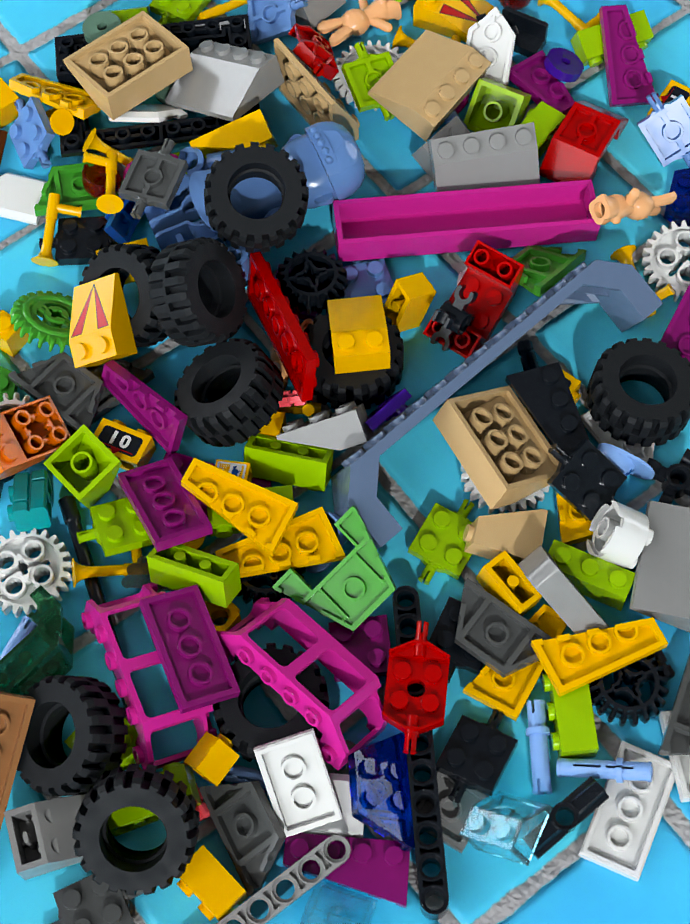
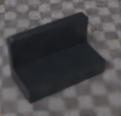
[502,6,548,58]

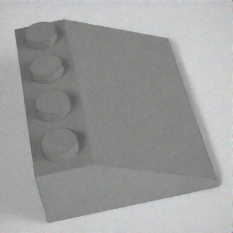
[165,40,284,122]
[427,122,540,192]
[629,500,690,633]

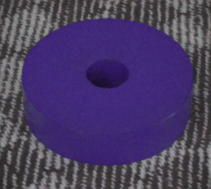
[544,48,584,82]

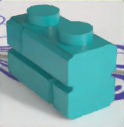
[7,469,52,532]

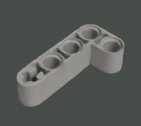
[518,545,610,634]

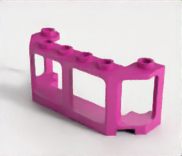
[81,582,217,769]
[216,597,388,771]

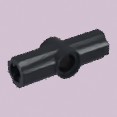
[520,776,609,859]

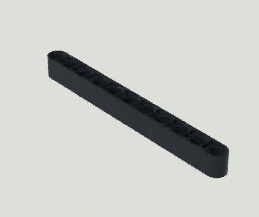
[393,585,449,920]

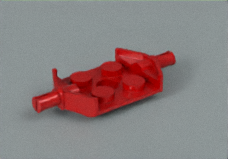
[288,23,339,81]
[382,621,450,755]

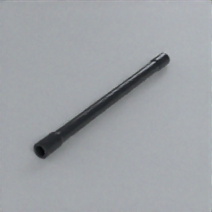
[58,495,127,714]

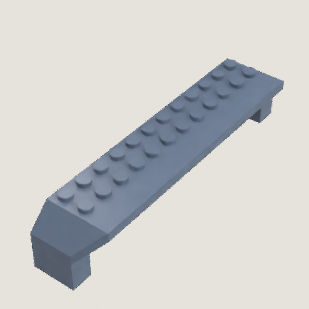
[331,260,663,549]

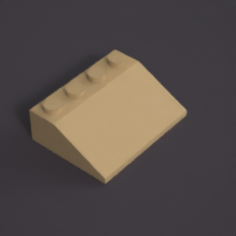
[63,11,193,120]
[368,29,491,141]
[273,37,360,141]
[433,385,560,510]

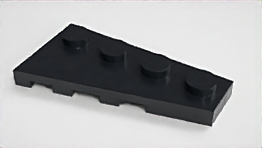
[505,362,590,454]

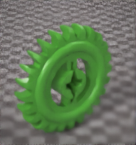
[10,291,73,353]

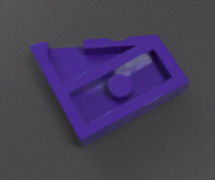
[365,388,412,431]

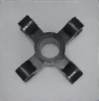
[430,284,478,351]
[647,448,690,504]

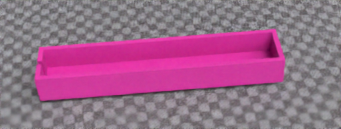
[332,179,601,262]

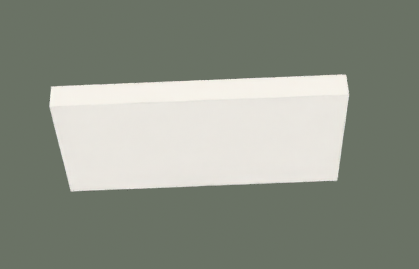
[578,741,675,882]

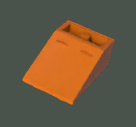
[0,395,71,480]

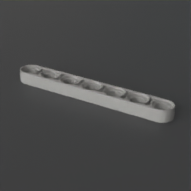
[216,835,351,924]

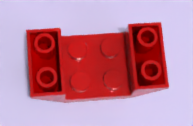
[539,100,629,182]
[423,240,525,358]

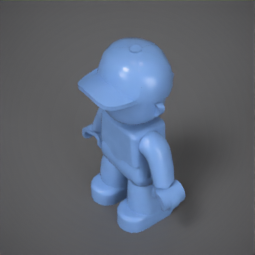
[144,121,365,281]

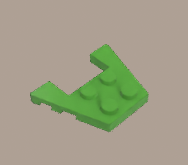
[272,505,397,631]

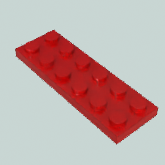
[247,252,320,402]

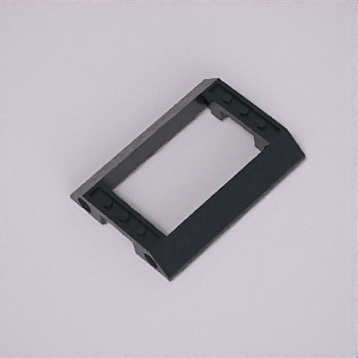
[54,14,260,158]

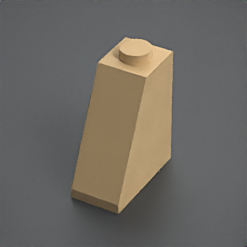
[463,509,548,566]

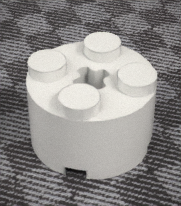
[586,500,654,569]

